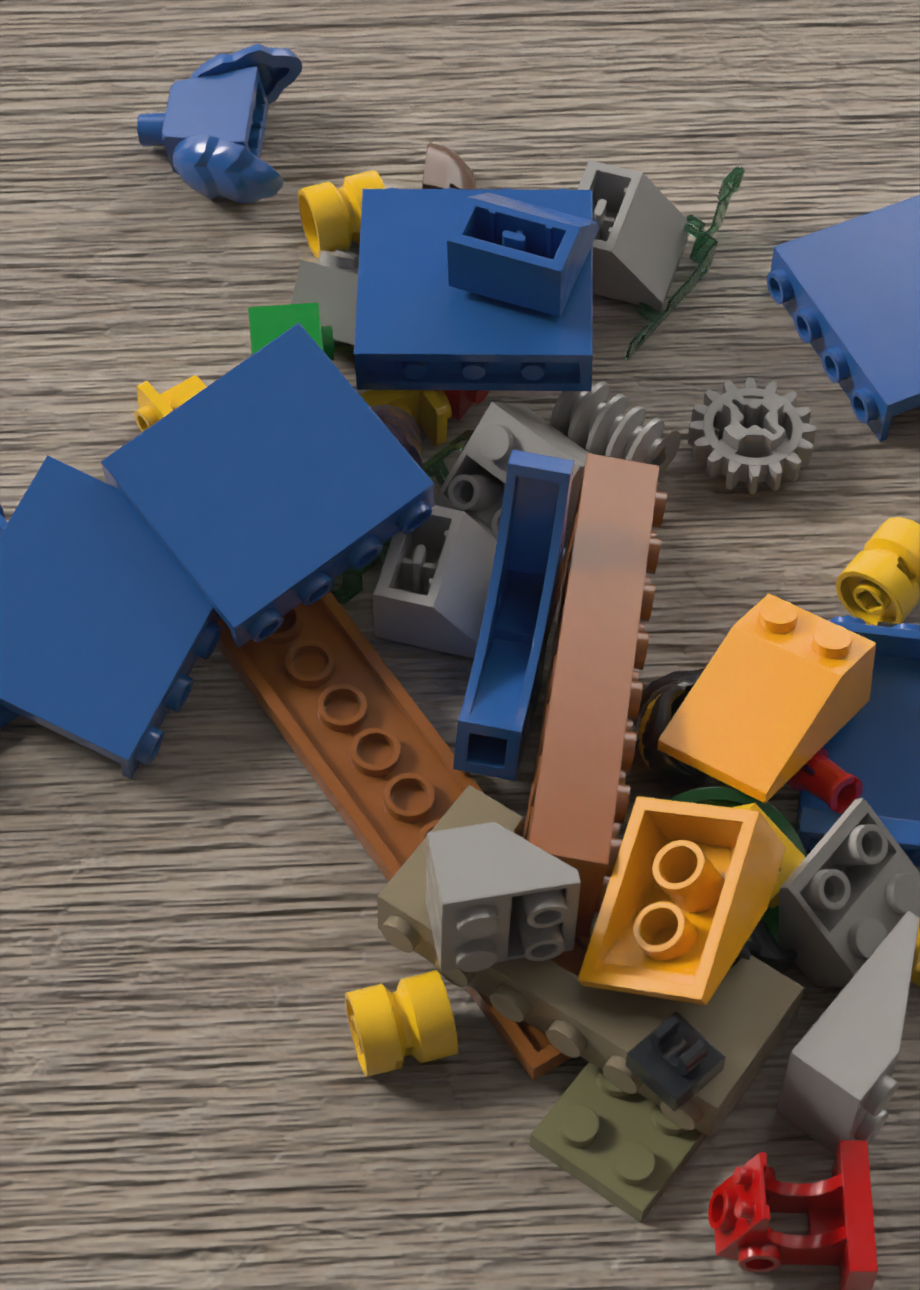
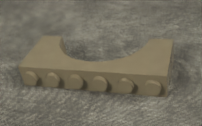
[377,785,804,1138]

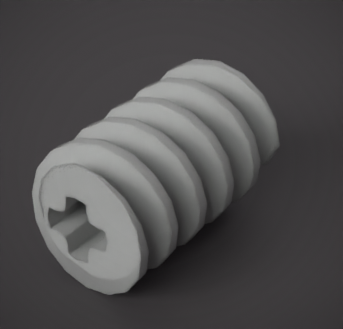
[550,382,681,477]

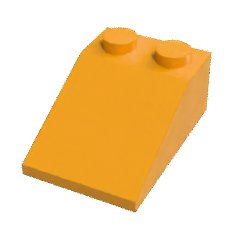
[658,594,876,803]
[578,796,786,1005]

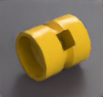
[298,170,385,258]
[835,517,920,626]
[345,970,458,1078]

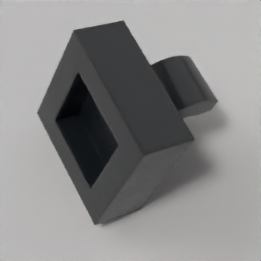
[625,1011,726,1112]

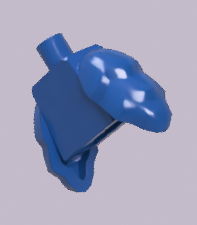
[137,44,302,204]

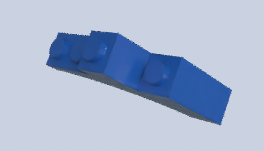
[453,450,574,781]

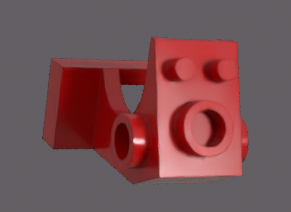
[708,1140,878,1290]

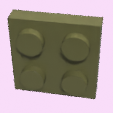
[529,1062,707,1223]

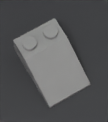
[776,911,919,1155]

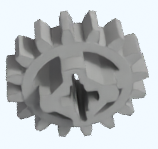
[687,377,816,494]

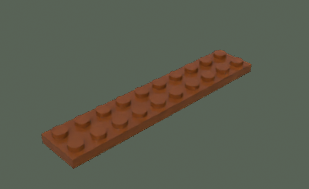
[217,591,632,1081]

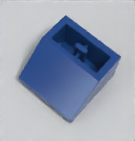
[447,192,599,317]

